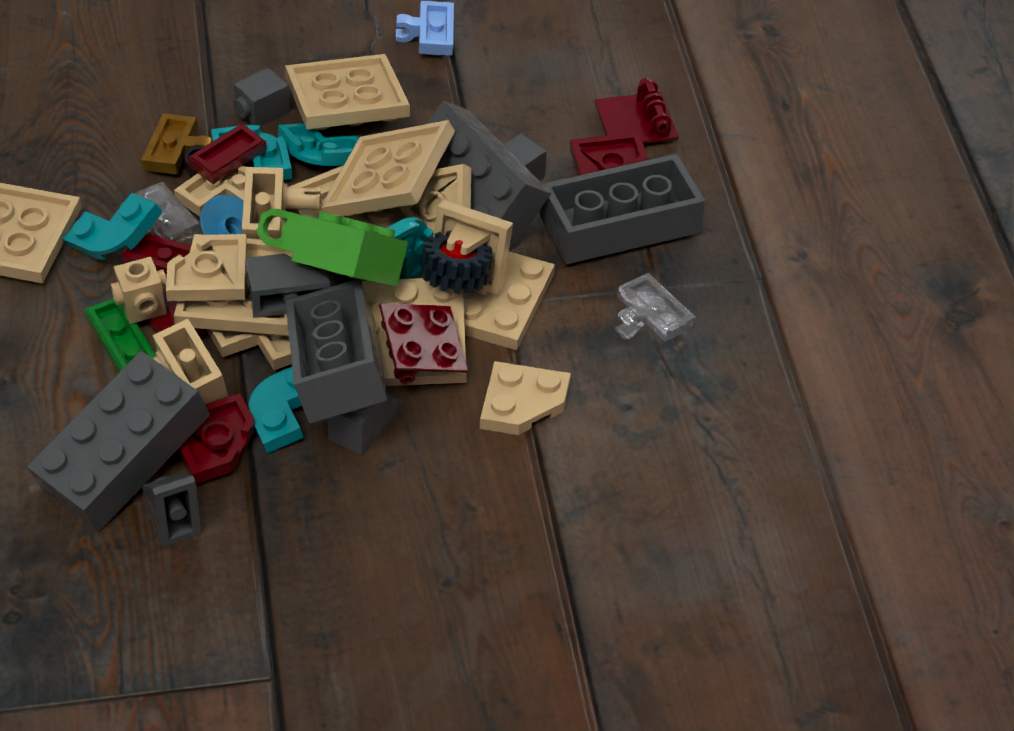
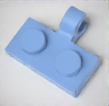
[395,1,454,56]

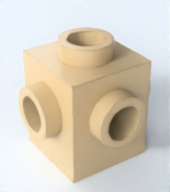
[110,257,167,324]

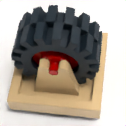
[420,200,513,294]

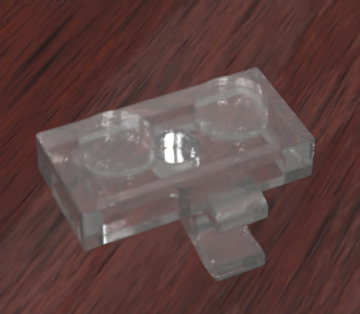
[133,182,200,242]
[615,273,696,342]

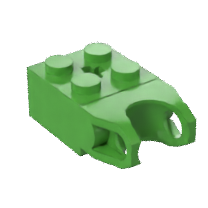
[256,209,408,287]

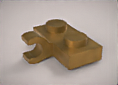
[141,113,212,174]

